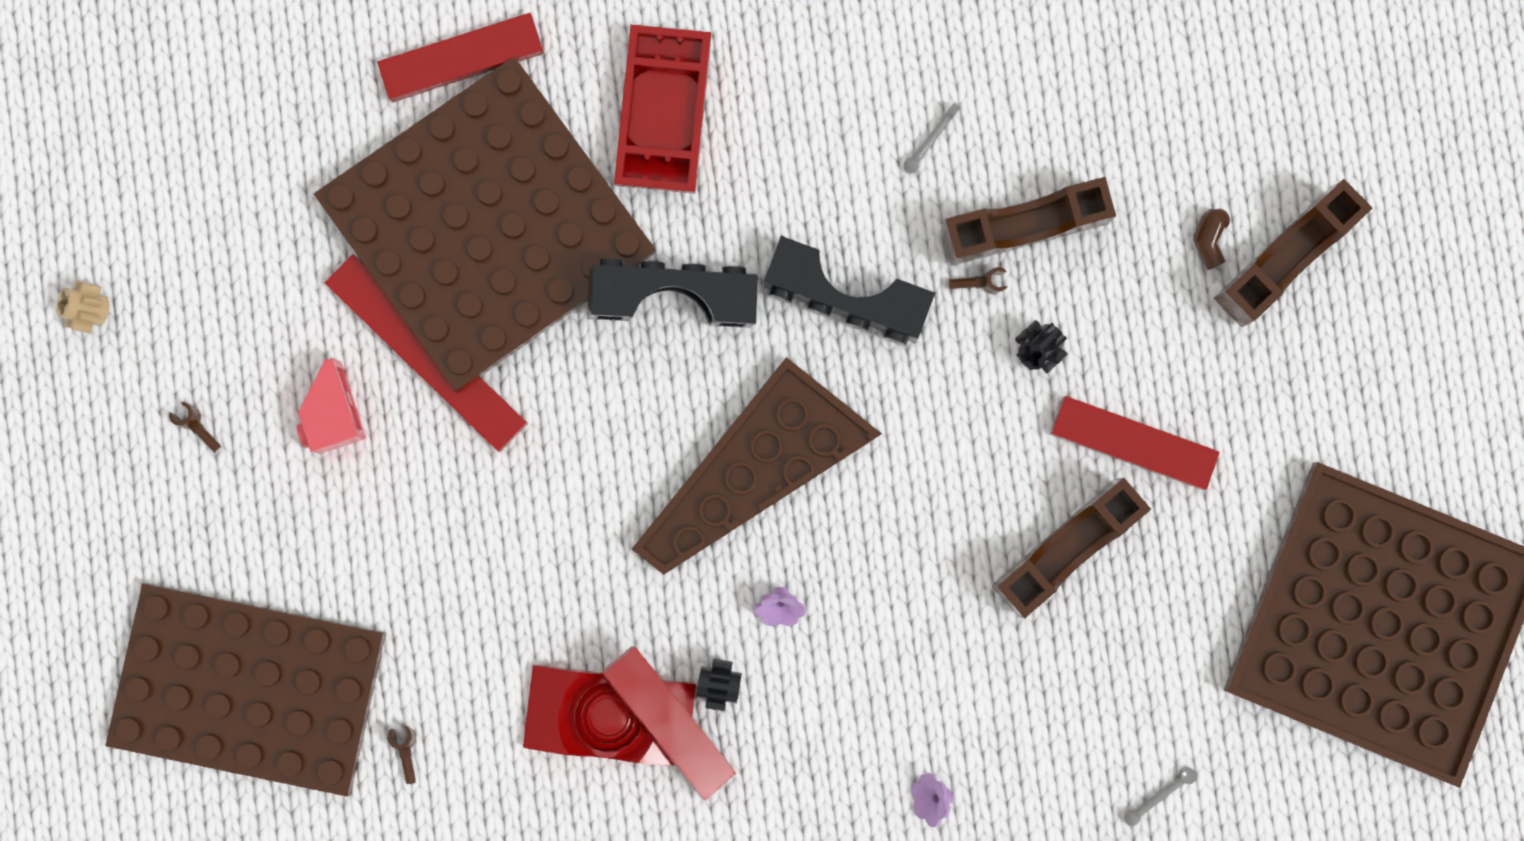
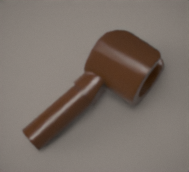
[949,267,1008,294]
[169,402,222,453]
[387,726,417,784]

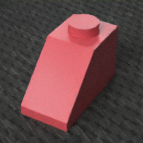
[296,358,366,454]

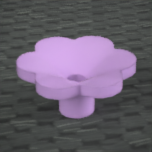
[753,587,806,626]
[911,773,953,827]

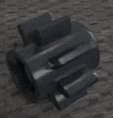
[1015,320,1068,373]
[696,659,742,712]

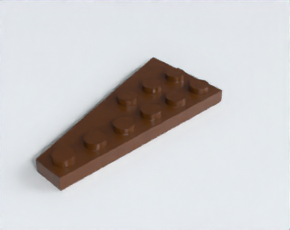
[632,357,882,575]

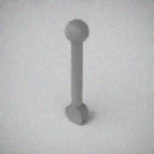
[903,103,961,173]
[1124,767,1197,826]

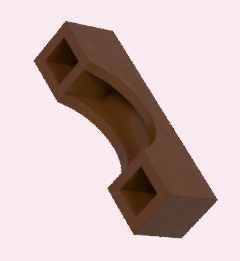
[941,177,1116,266]
[1213,179,1373,327]
[991,477,1151,619]

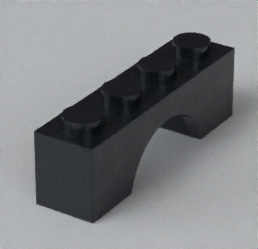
[764,236,935,346]
[587,259,758,328]

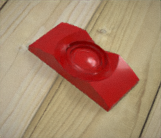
[614,24,711,194]
[523,665,696,766]

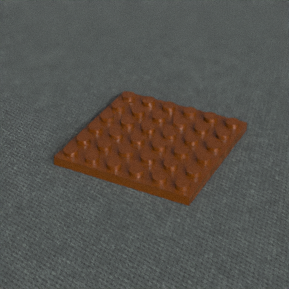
[313,57,656,393]
[1223,462,1524,788]

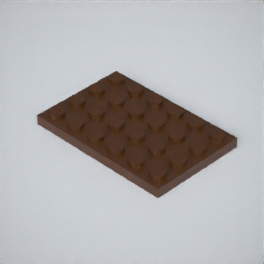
[105,583,386,797]

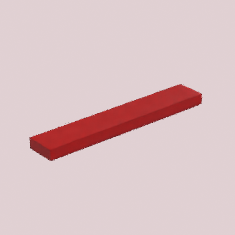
[325,254,529,452]

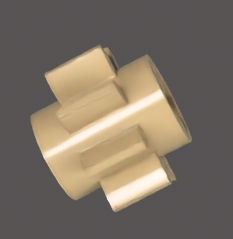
[56,280,109,333]

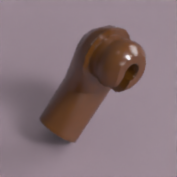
[1193,208,1230,270]

